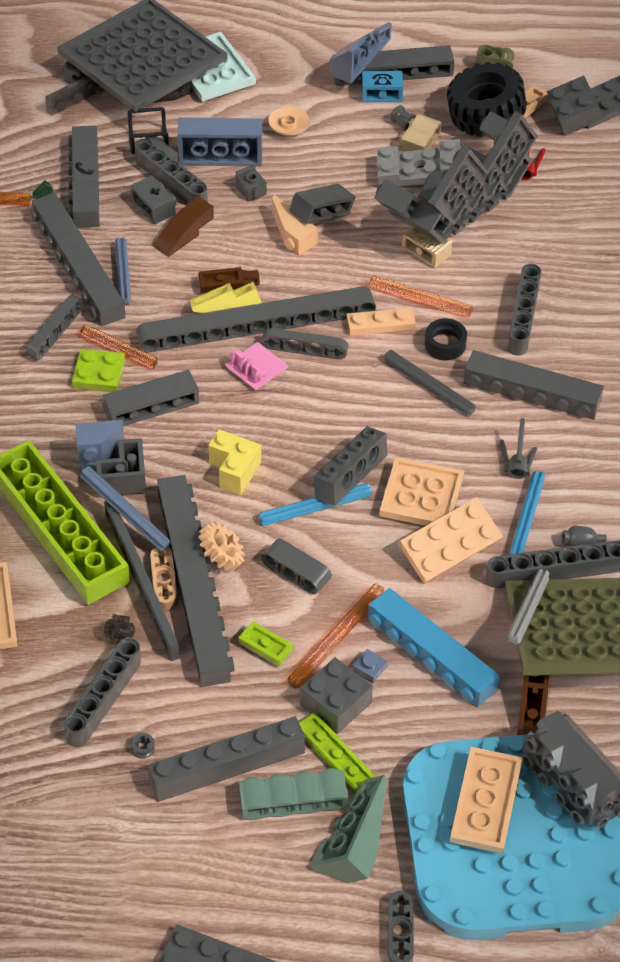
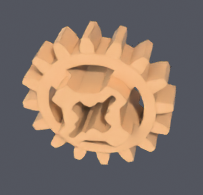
[198,521,245,571]

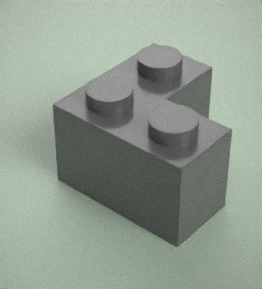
[96,438,146,496]

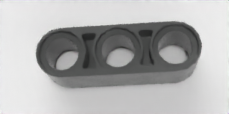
[261,539,332,595]

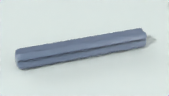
[115,237,131,304]

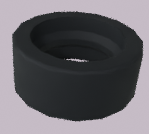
[424,318,467,360]

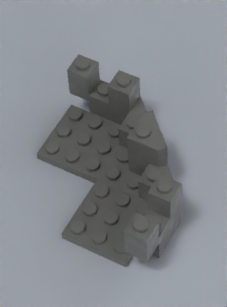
[374,111,538,244]

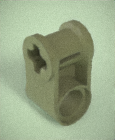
[475,45,514,68]

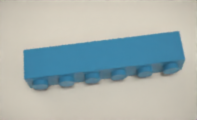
[368,588,500,708]

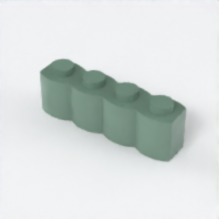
[239,768,348,820]

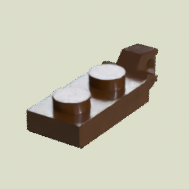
[198,267,260,293]

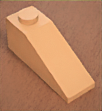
[272,195,318,256]

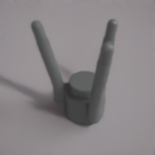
[500,418,537,479]

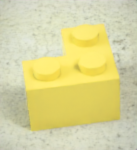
[208,429,261,495]

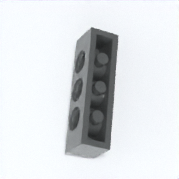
[314,426,388,506]

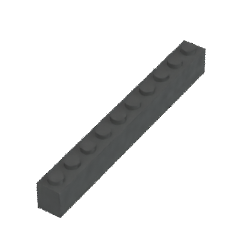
[157,475,235,687]

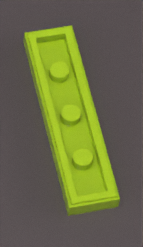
[299,712,376,794]

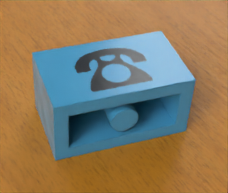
[362,71,403,102]

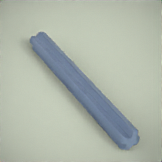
[80,466,171,551]

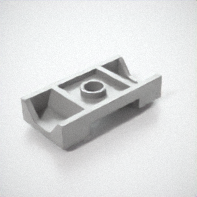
[377,139,461,187]

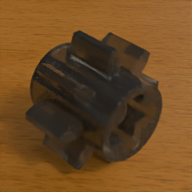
[104,614,135,644]

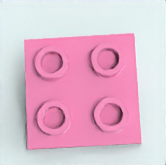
[225,342,288,390]

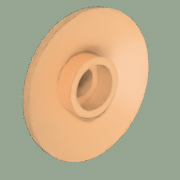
[269,106,309,135]

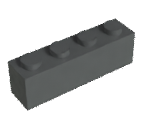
[103,370,199,426]

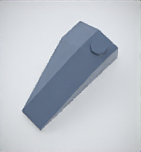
[329,22,392,84]

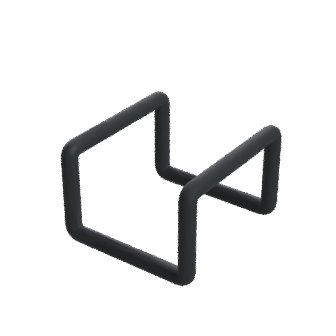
[127,107,169,155]

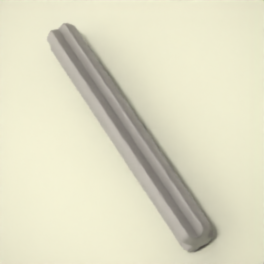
[507,569,550,645]

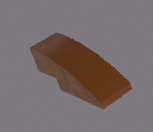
[154,196,214,257]

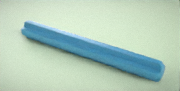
[509,471,545,554]
[259,483,372,526]

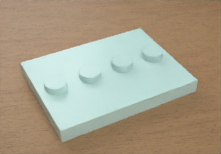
[188,32,256,102]

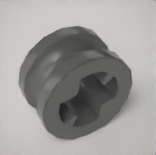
[131,733,155,759]

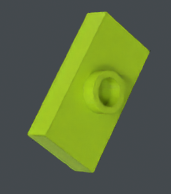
[238,621,294,667]

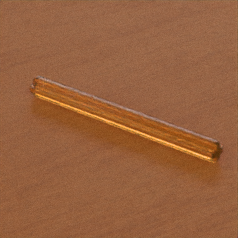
[287,583,384,689]

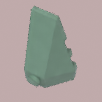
[310,775,387,883]

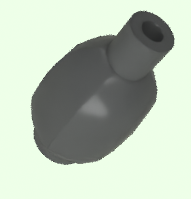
[562,526,607,547]

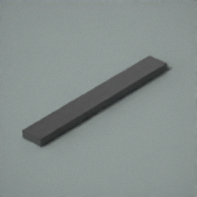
[104,500,180,661]

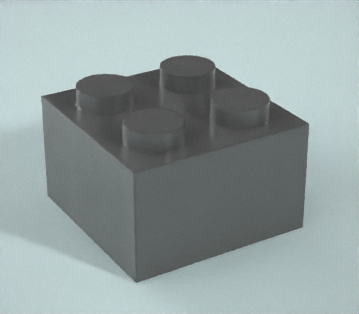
[546,75,602,135]
[300,657,373,734]

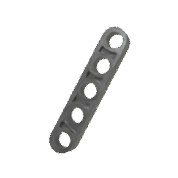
[135,139,208,204]
[508,264,541,356]
[64,638,141,747]

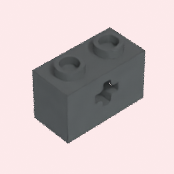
[131,175,177,225]

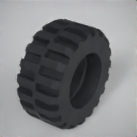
[447,62,527,137]

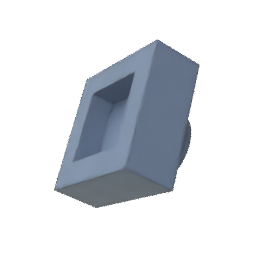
[353,649,388,683]

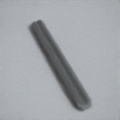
[384,350,476,416]

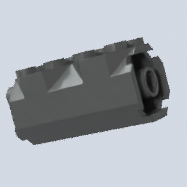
[522,711,620,829]

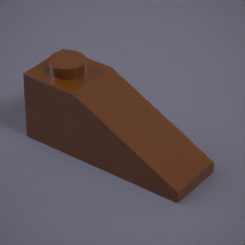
[517,675,552,736]

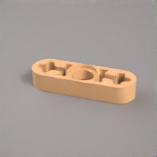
[150,547,177,610]

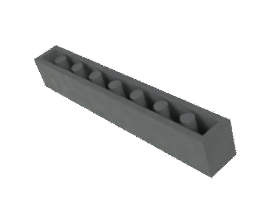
[30,193,126,327]

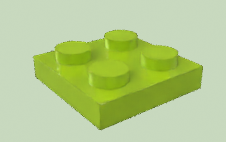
[72,349,125,392]

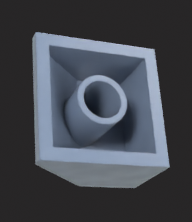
[75,419,124,473]

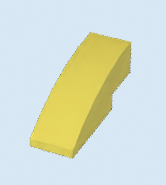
[190,282,262,313]

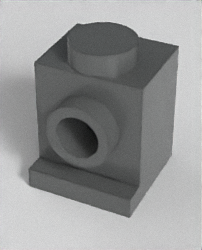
[236,164,267,202]

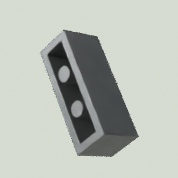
[289,183,356,224]

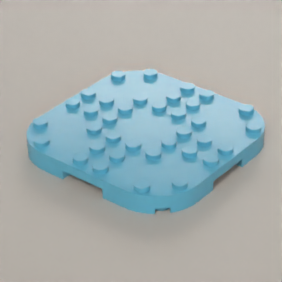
[402,735,620,940]

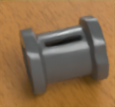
[390,105,416,131]

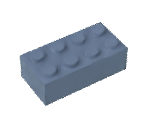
[178,117,262,167]

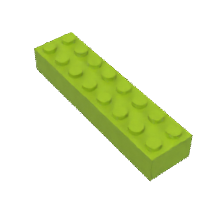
[0,440,130,605]

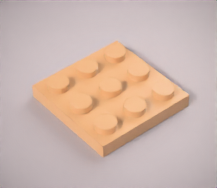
[379,457,464,526]

